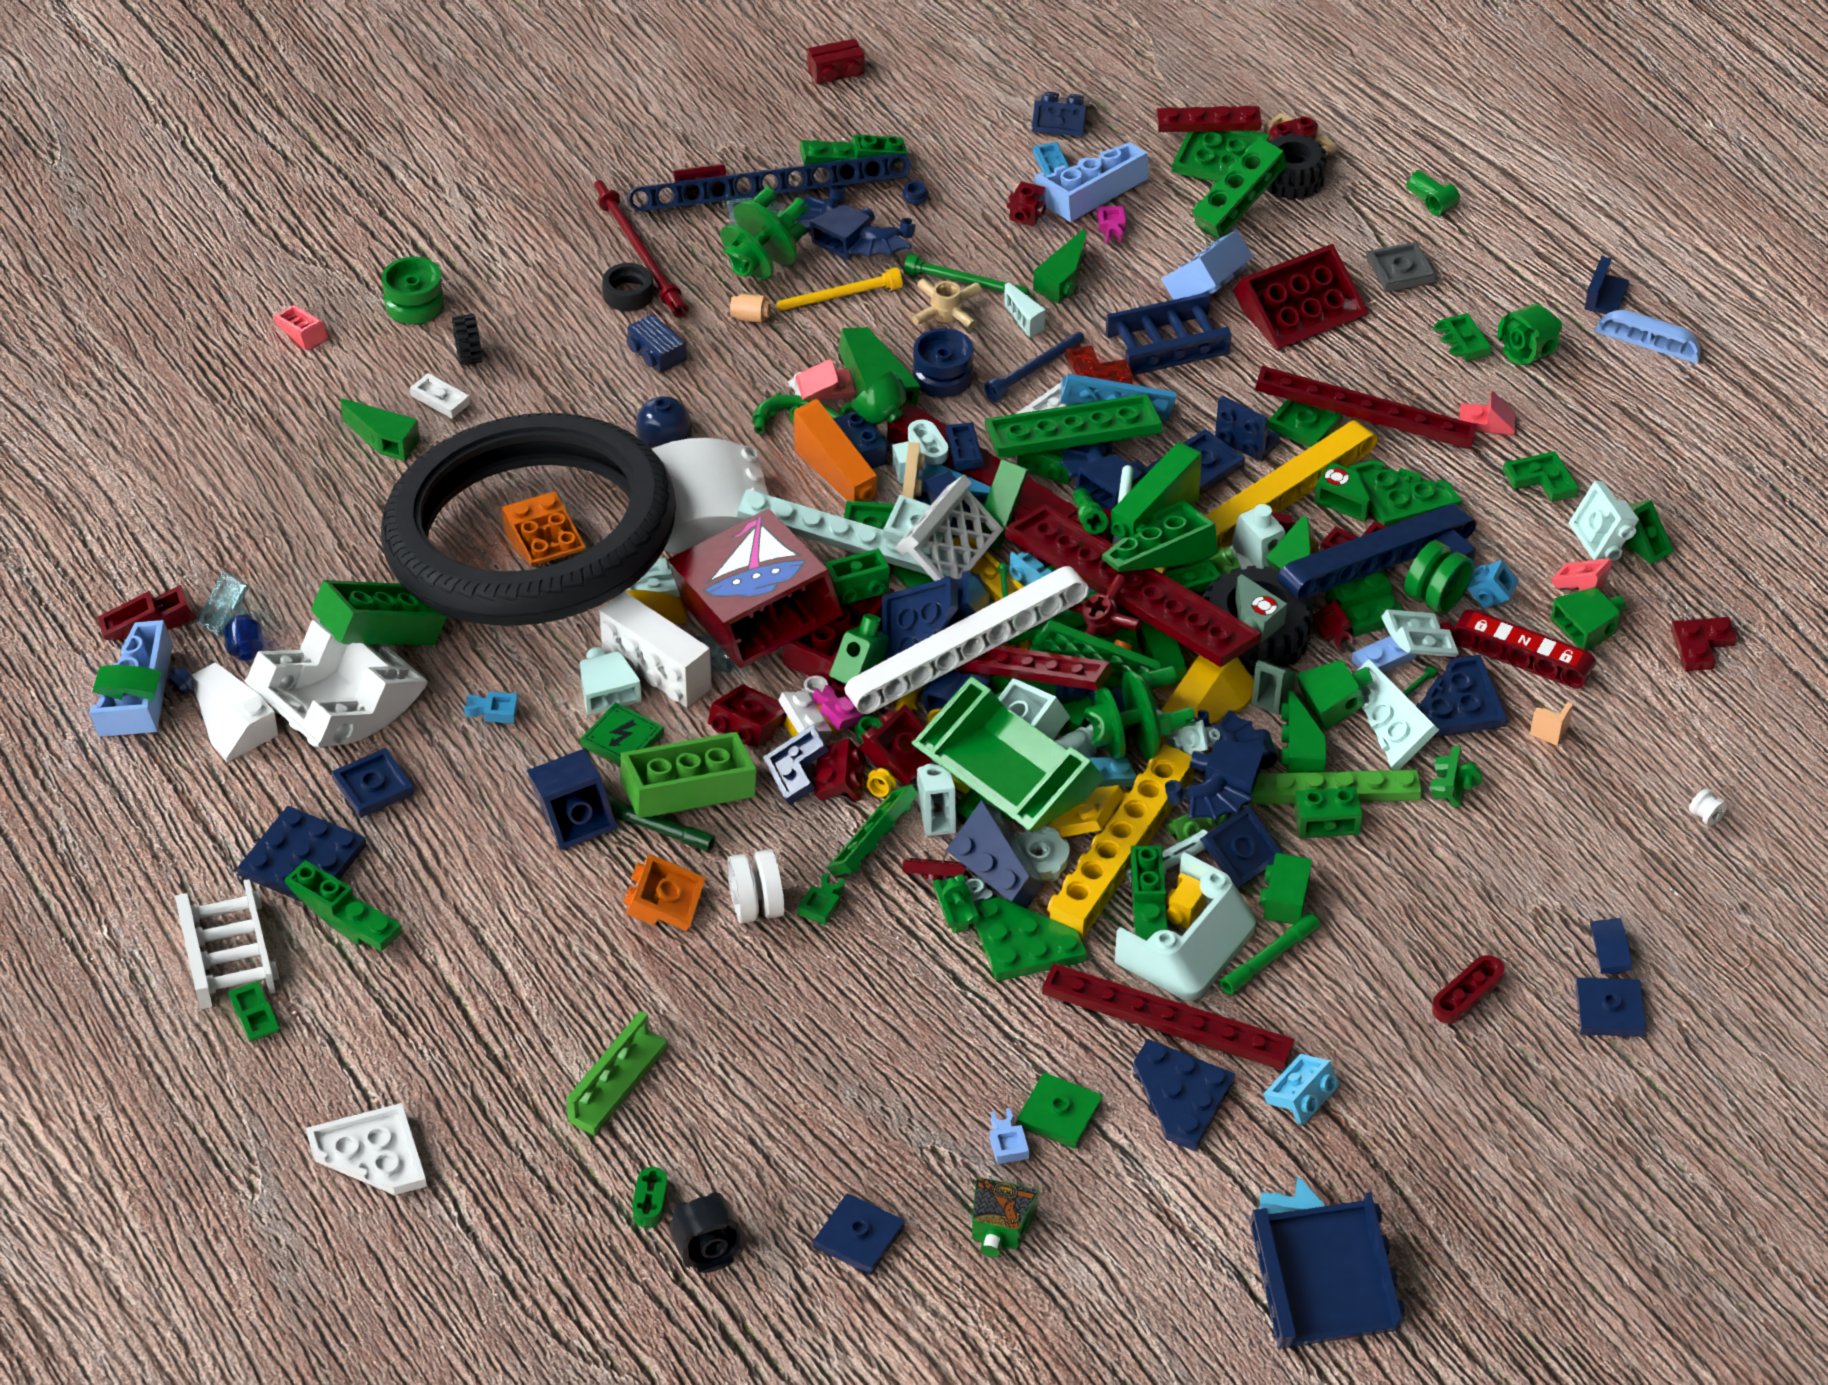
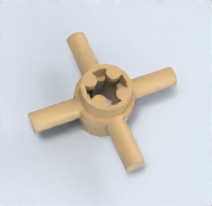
[912,278,981,330]

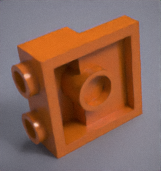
[623,854,706,931]

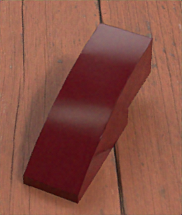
[97,585,197,640]

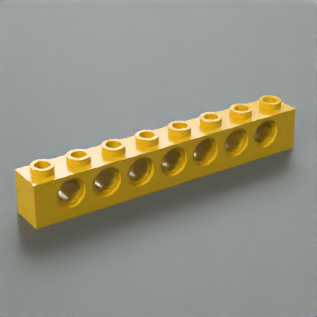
[1047,744,1195,940]

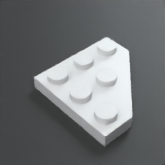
[306,1103,427,1195]

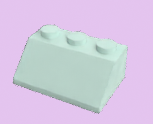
[998,678,1070,740]

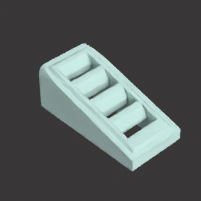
[1004,282,1045,338]

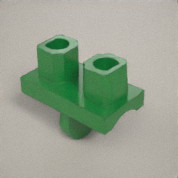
[1431,746,1483,807]
[933,874,979,933]

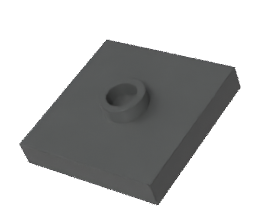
[1366,242,1436,292]

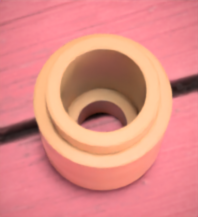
[730,294,771,323]

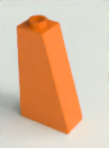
[794,399,877,502]

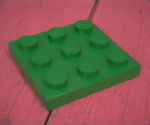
[1172,131,1269,188]

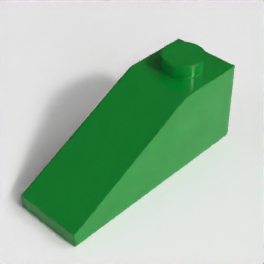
[1033,229,1087,304]

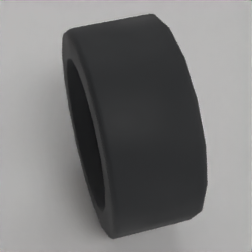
[602,263,654,311]

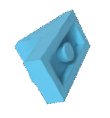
[1259,1177,1325,1215]

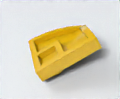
[1048,785,1124,838]

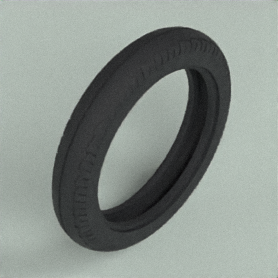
[381,413,676,626]

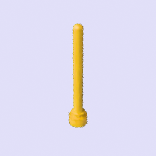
[776,267,903,311]

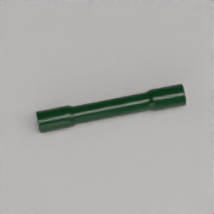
[600,796,716,853]

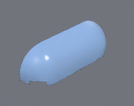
[1594,310,1701,364]

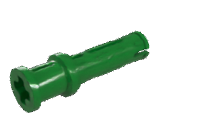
[1072,488,1108,535]

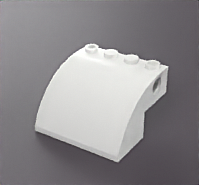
[652,438,768,554]
[245,619,428,748]

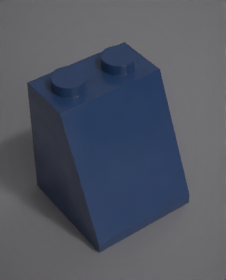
[527,749,618,850]

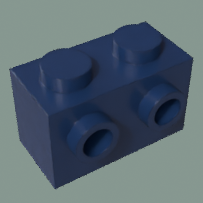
[834,412,889,469]

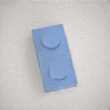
[1351,636,1417,672]

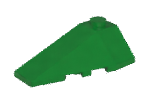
[1102,500,1218,572]

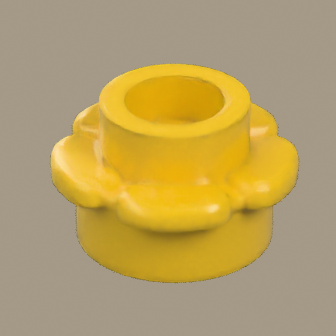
[867,768,896,797]

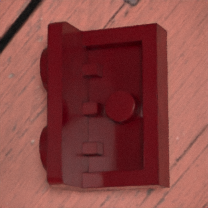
[814,738,866,801]

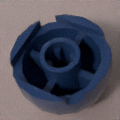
[636,396,692,447]

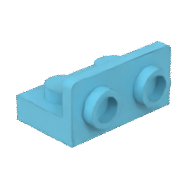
[1263,1054,1339,1125]

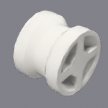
[1689,788,1728,827]

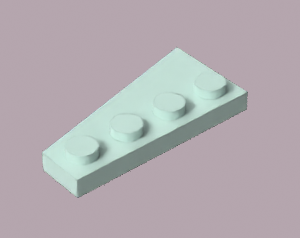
[1357,659,1439,770]

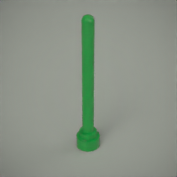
[904,253,1030,296]

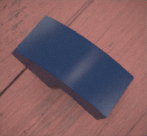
[1590,918,1633,975]

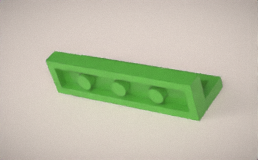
[566,1011,668,1136]

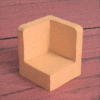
[1530,701,1573,746]

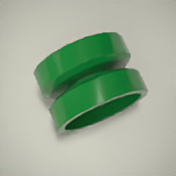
[382,257,444,324]
[1404,540,1474,615]

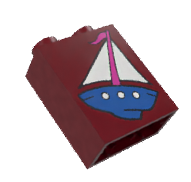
[667,508,843,669]

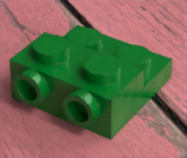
[1325,571,1403,637]

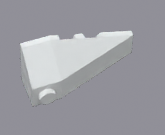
[192,662,278,762]

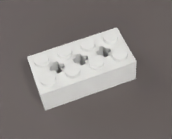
[599,591,712,708]

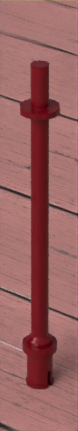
[594,180,689,318]

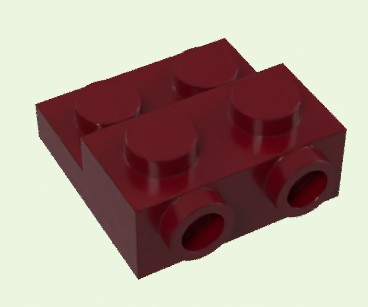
[707,684,787,748]
[859,704,933,786]

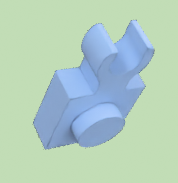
[989,1108,1029,1164]

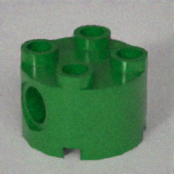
[1497,303,1562,365]

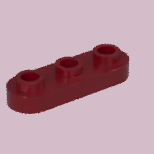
[1432,955,1505,1024]

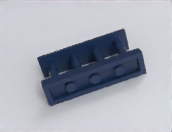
[1105,292,1232,377]

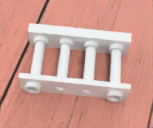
[175,879,279,1010]

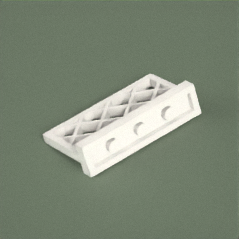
[894,474,1004,581]

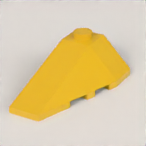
[1161,655,1254,746]

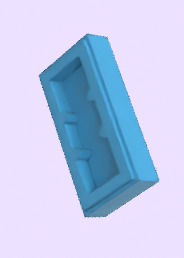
[1033,142,1070,176]

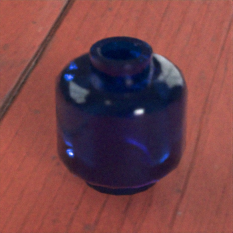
[223,615,264,661]

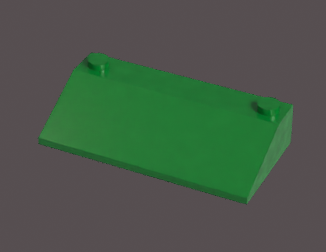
[911,676,1105,833]

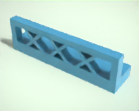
[1060,373,1176,421]

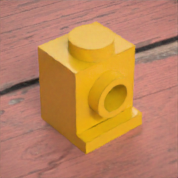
[1165,873,1207,929]

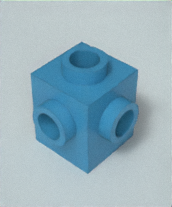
[1467,560,1519,609]

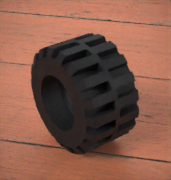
[1267,134,1327,200]

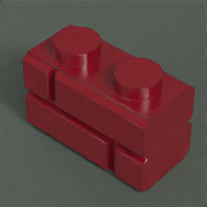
[807,38,865,84]

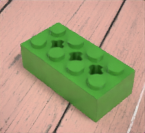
[620,732,756,819]

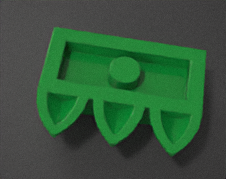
[1433,313,1491,362]

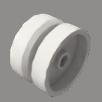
[727,849,784,924]

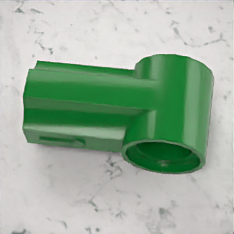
[1406,170,1460,216]

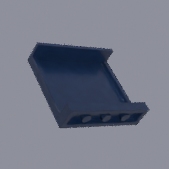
[1249,1192,1405,1349]

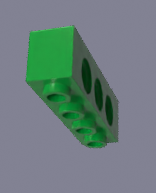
[1192,137,1288,239]

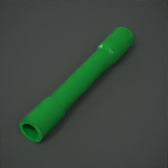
[1220,913,1321,995]

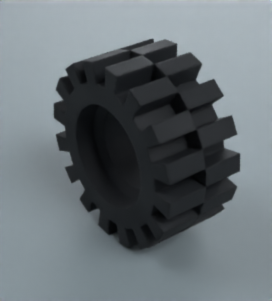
[452,314,482,366]

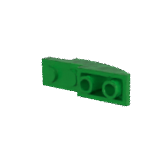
[799,134,908,174]
[1131,846,1167,941]
[284,860,402,952]

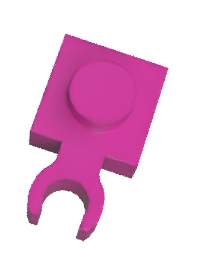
[1097,206,1126,244]
[812,685,863,730]

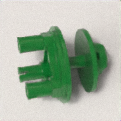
[720,186,809,279]
[1083,666,1196,760]

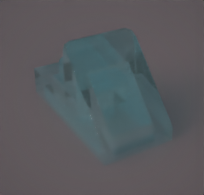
[197,571,250,636]

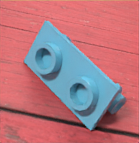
[1009,552,1052,586]

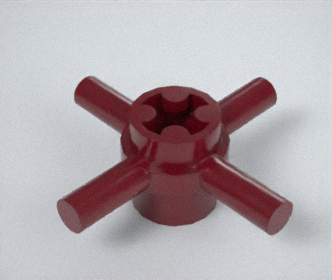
[1067,574,1142,637]

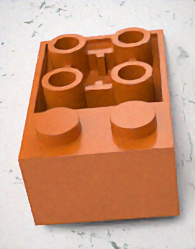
[502,491,586,566]

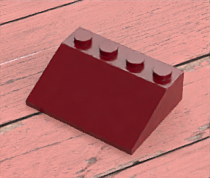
[1232,244,1369,351]

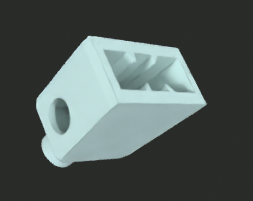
[1232,504,1285,569]
[580,647,641,716]
[917,764,956,836]

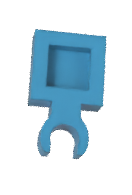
[464,692,519,723]

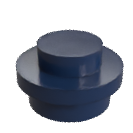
[902,181,928,205]
[167,667,195,694]

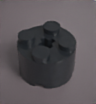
[669,1192,746,1273]

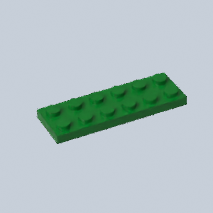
[985,394,1162,458]

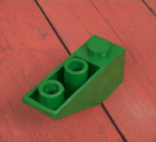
[340,398,420,461]
[1281,691,1326,773]

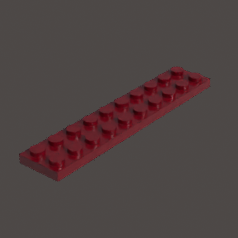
[1005,504,1261,667]

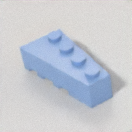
[1034,142,1149,222]
[89,620,173,737]

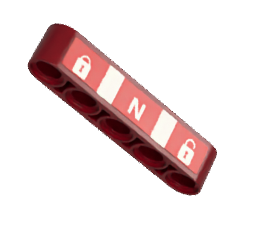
[1451,609,1596,688]

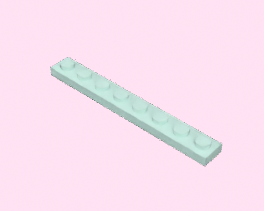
[737,489,964,577]

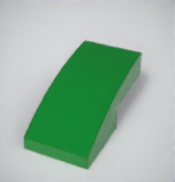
[92,665,161,701]
[228,981,280,1042]

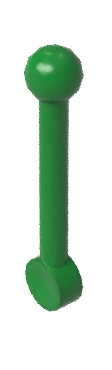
[997,563,1009,599]
[1402,666,1437,696]

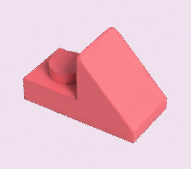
[796,359,856,401]
[1459,391,1516,435]
[1551,559,1613,591]

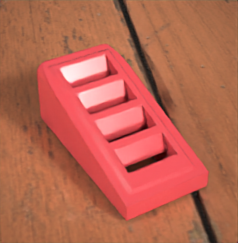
[272,305,328,350]

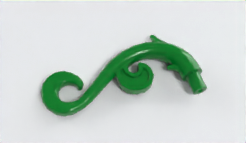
[752,392,855,434]

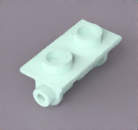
[1165,720,1220,755]

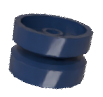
[913,328,974,397]

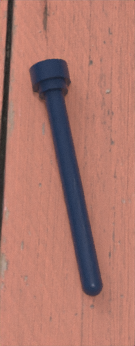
[983,332,1084,402]

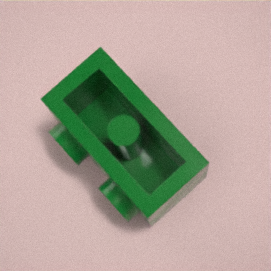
[824,548,889,606]
[1293,787,1362,838]

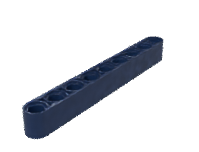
[1277,503,1477,600]

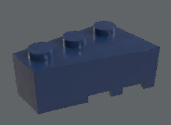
[946,800,1045,909]

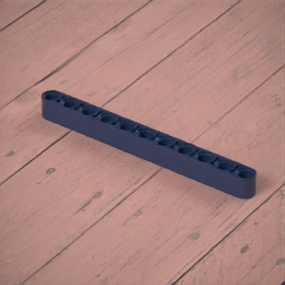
[627,153,911,211]

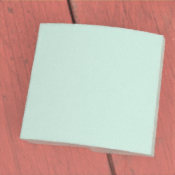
[1381,609,1459,657]

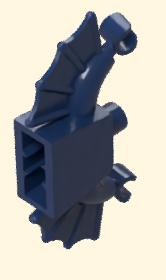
[797,186,916,260]
[1060,440,1145,511]
[1165,710,1269,820]

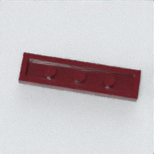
[1156,106,1262,133]

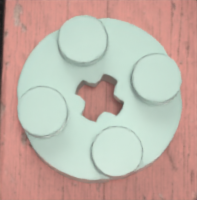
[1014,826,1069,881]

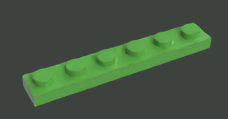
[1249,770,1421,804]

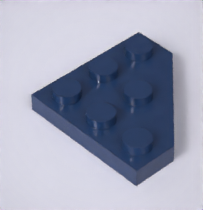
[882,577,958,661]
[1416,655,1507,738]
[1133,1039,1236,1151]

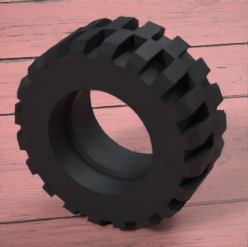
[1203,566,1313,676]

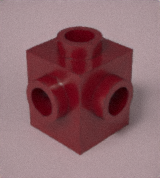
[1007,181,1047,226]

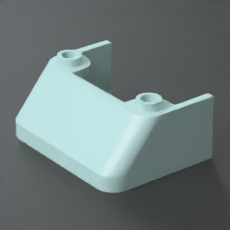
[1114,852,1256,1001]

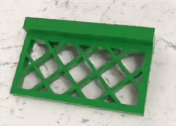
[1030,619,1161,690]

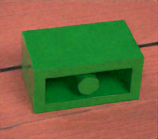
[1259,853,1312,924]

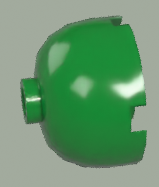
[851,371,907,424]

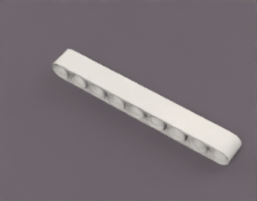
[845,566,1089,714]

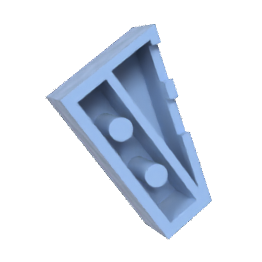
[1161,230,1253,300]

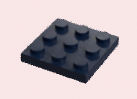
[237,805,367,903]

